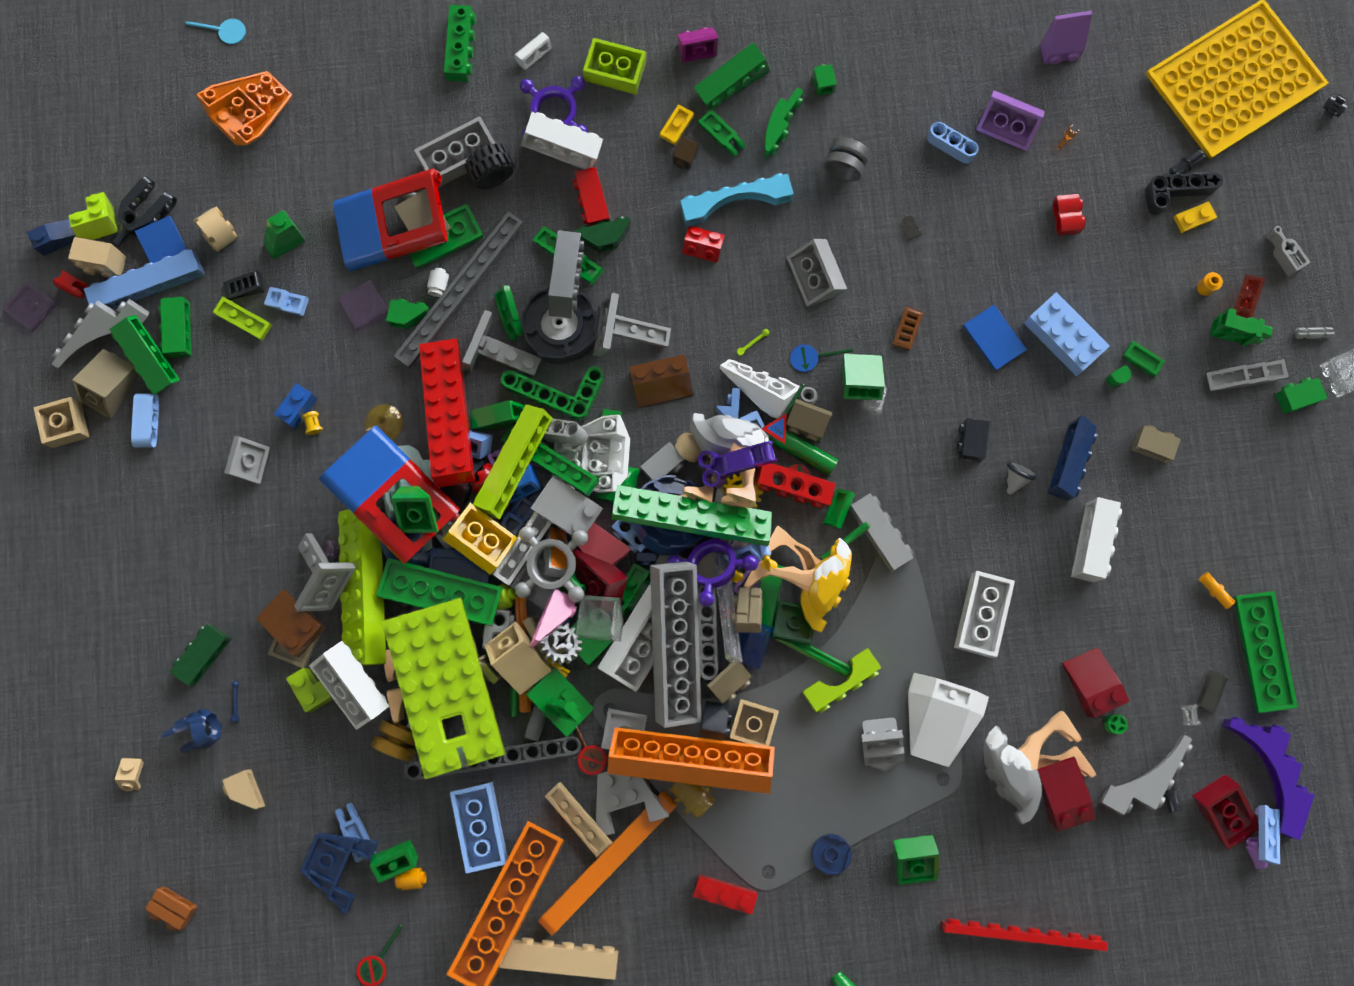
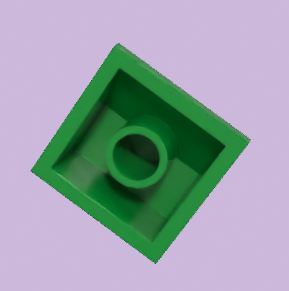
[391,486,438,533]
[893,835,939,885]

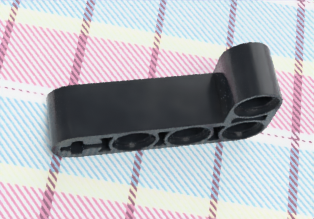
[1145,172,1223,215]

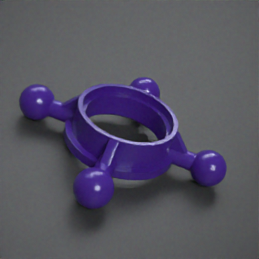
[519,76,588,138]
[667,537,759,607]

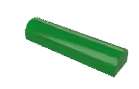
[766,430,838,477]

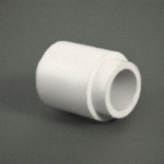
[427,268,449,297]

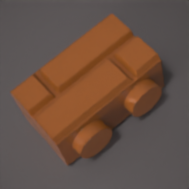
[145,886,198,931]

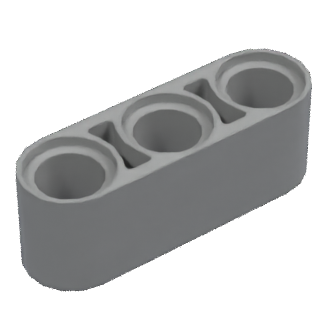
[543,419,588,446]

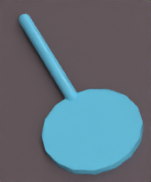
[185,19,246,44]

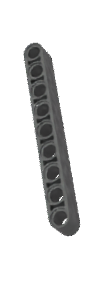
[404,736,582,781]

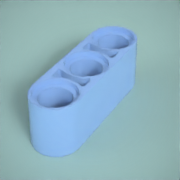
[927,122,979,164]
[131,393,159,447]

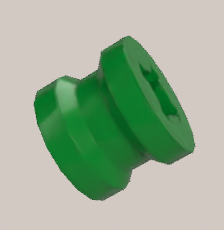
[1103,714,1128,734]

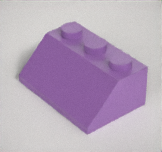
[976,91,1045,151]

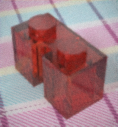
[1234,274,1265,318]

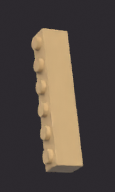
[500,938,619,980]

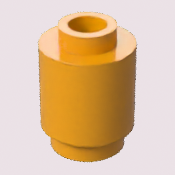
[1197,272,1223,296]
[395,868,427,890]

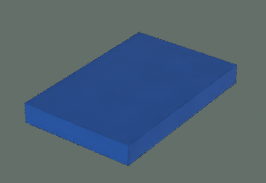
[963,305,1027,371]

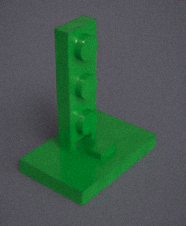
[525,666,594,737]

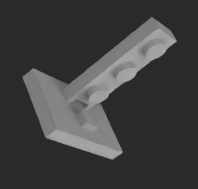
[593,293,671,357]
[462,310,541,377]
[294,533,356,612]

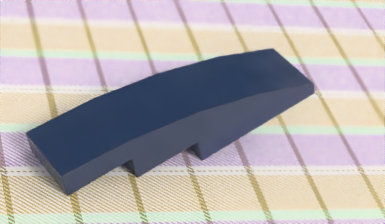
[500,484,545,537]

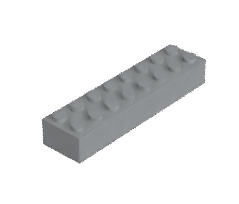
[650,562,701,728]

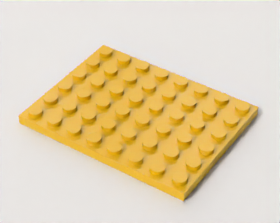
[1145,0,1329,160]

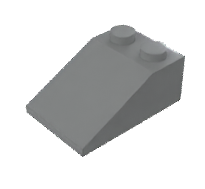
[531,476,603,537]

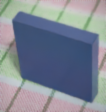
[135,216,187,263]

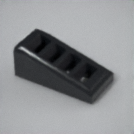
[223,271,265,300]

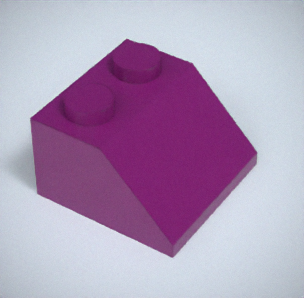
[677,27,718,63]

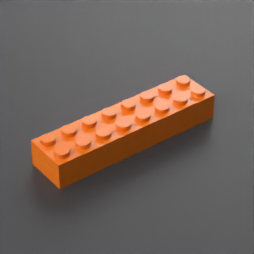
[608,727,775,794]
[447,821,564,986]

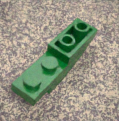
[764,87,804,159]

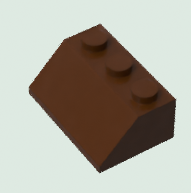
[629,354,693,408]

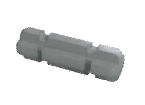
[1295,327,1334,339]

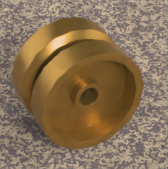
[371,719,416,762]

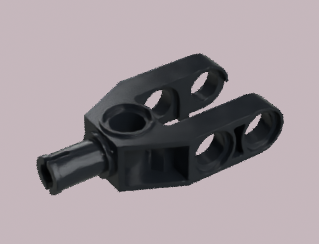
[109,176,177,246]

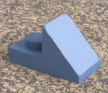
[715,388,740,418]

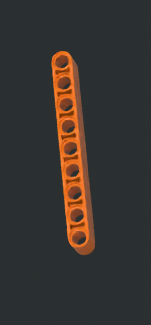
[538,790,678,936]

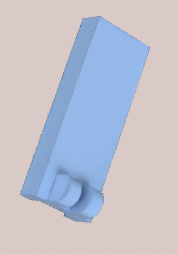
[1255,805,1280,865]

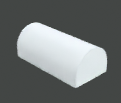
[514,32,552,70]

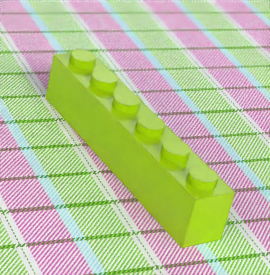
[473,404,553,519]

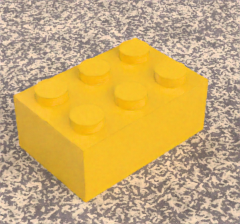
[442,503,518,574]

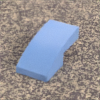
[264,287,309,316]

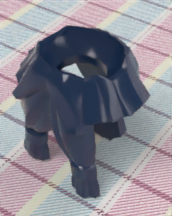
[162,708,222,753]

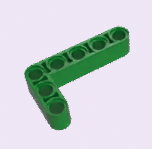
[501,366,604,421]

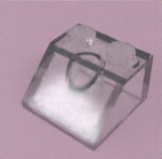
[1320,348,1354,398]
[576,595,623,642]

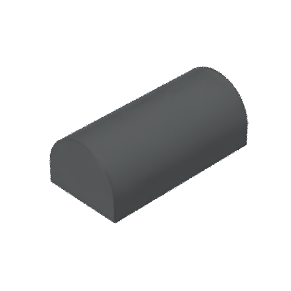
[524,705,547,741]

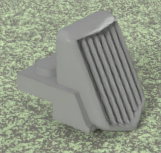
[862,718,905,772]

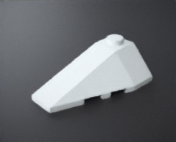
[720,359,800,419]

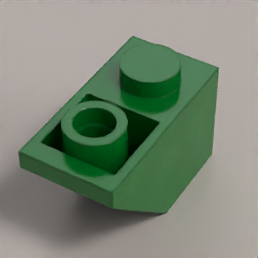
[386,298,430,330]

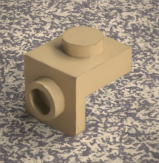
[115,758,144,791]

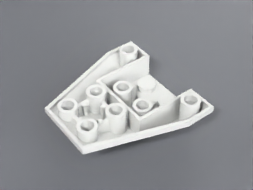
[552,415,630,493]
[908,673,989,767]

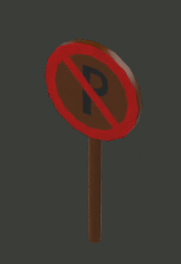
[575,726,607,775]

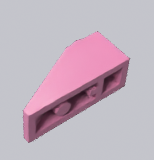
[530,589,577,648]

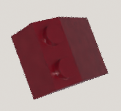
[572,549,628,614]
[1062,648,1130,717]
[1037,756,1096,832]
[1192,774,1259,850]

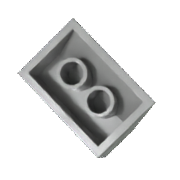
[787,239,847,307]

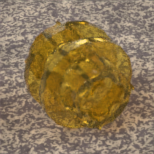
[669,782,715,819]

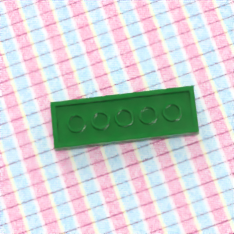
[376,558,503,627]
[1233,591,1298,713]

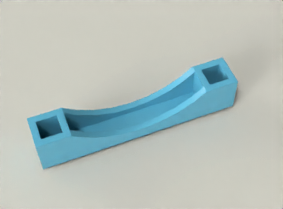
[680,174,794,227]

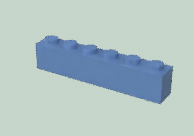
[84,249,205,310]

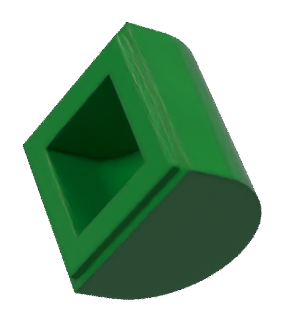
[1105,365,1131,388]

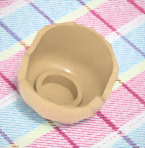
[675,433,702,462]

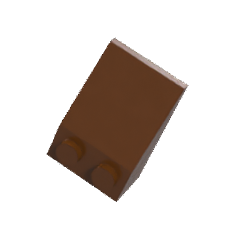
[256,589,326,657]

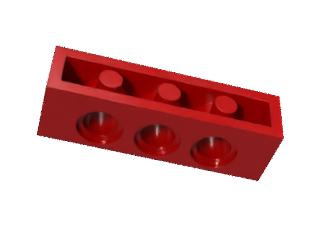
[753,463,836,509]

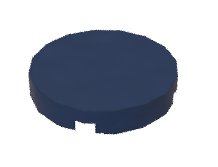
[811,834,852,875]

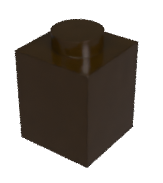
[673,137,699,170]

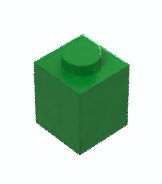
[812,64,837,96]

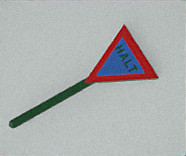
[761,384,805,445]

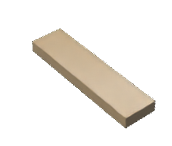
[545,782,613,857]

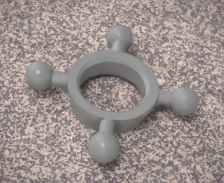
[515,526,588,602]

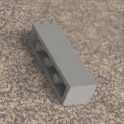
[849,493,913,572]

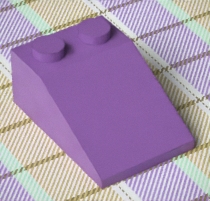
[1040,11,1092,64]

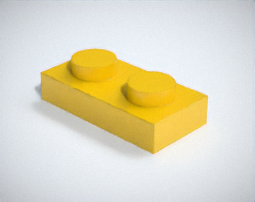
[660,104,694,145]
[1173,201,1217,234]

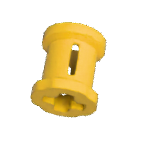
[301,411,323,435]

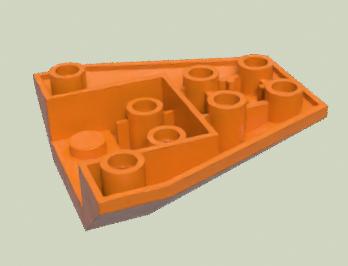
[196,71,292,145]

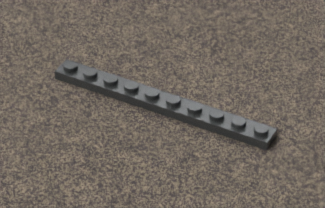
[394,211,524,368]

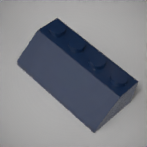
[1047,415,1097,501]

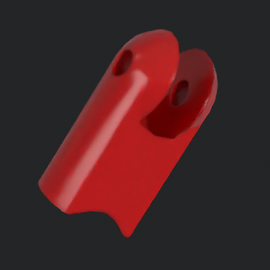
[53,270,89,298]

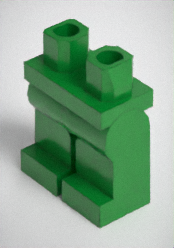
[1210,308,1273,347]

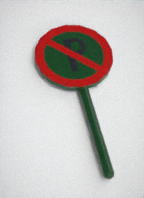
[357,924,402,986]

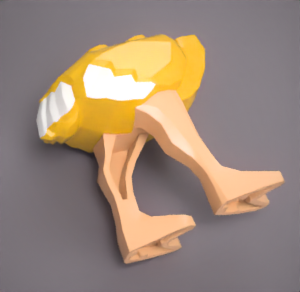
[744,526,852,633]

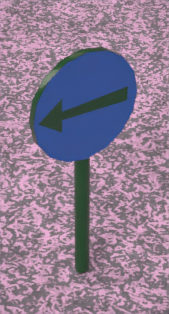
[790,345,853,372]

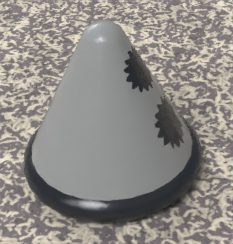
[1007,462,1036,495]

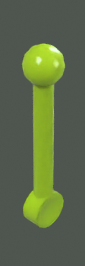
[737,329,769,356]

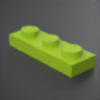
[213,296,272,341]

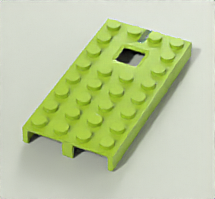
[382,598,506,779]

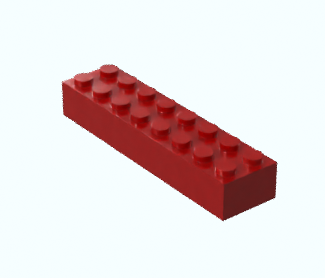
[419,338,475,488]

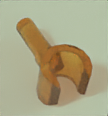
[1058,124,1079,149]

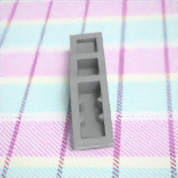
[1206,359,1289,392]

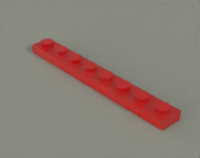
[941,918,1108,951]

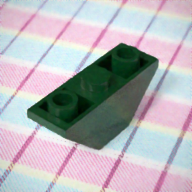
[575,216,631,253]

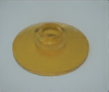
[365,404,403,440]

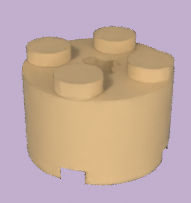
[193,206,238,252]

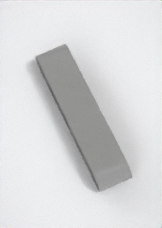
[697,585,719,680]

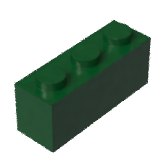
[170,624,232,686]

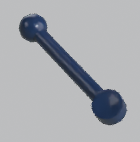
[231,680,240,722]

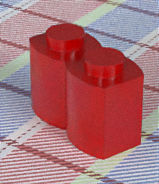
[1053,194,1086,236]

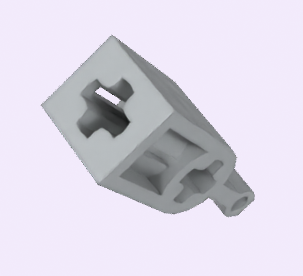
[1266,226,1311,277]

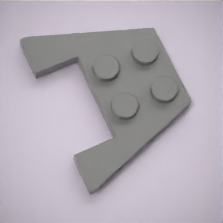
[596,771,669,836]

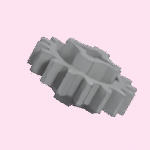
[538,623,582,665]

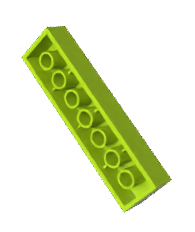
[338,507,386,667]

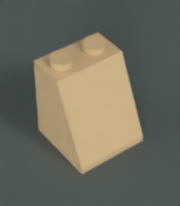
[484,621,552,695]

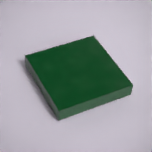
[772,600,814,646]

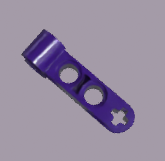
[698,441,778,488]

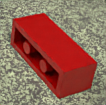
[572,167,610,226]
[693,874,758,915]

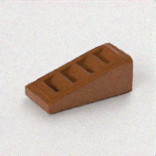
[892,307,923,350]

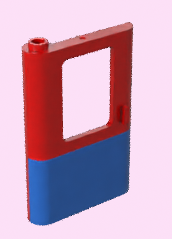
[333,168,448,272]
[318,425,461,564]

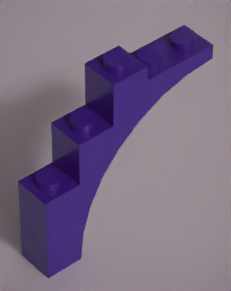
[1222,717,1315,840]

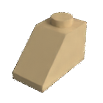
[222,769,265,809]

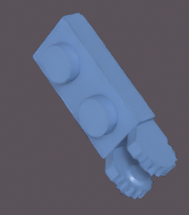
[335,803,376,863]

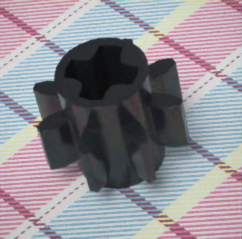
[1322,94,1348,119]

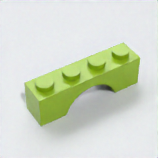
[801,648,881,713]

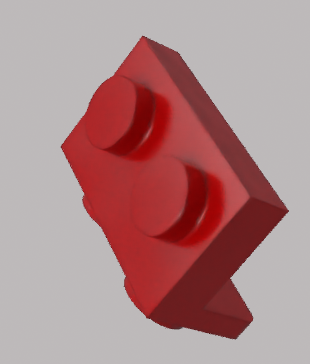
[682,226,725,263]

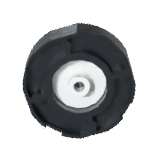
[521,287,598,364]

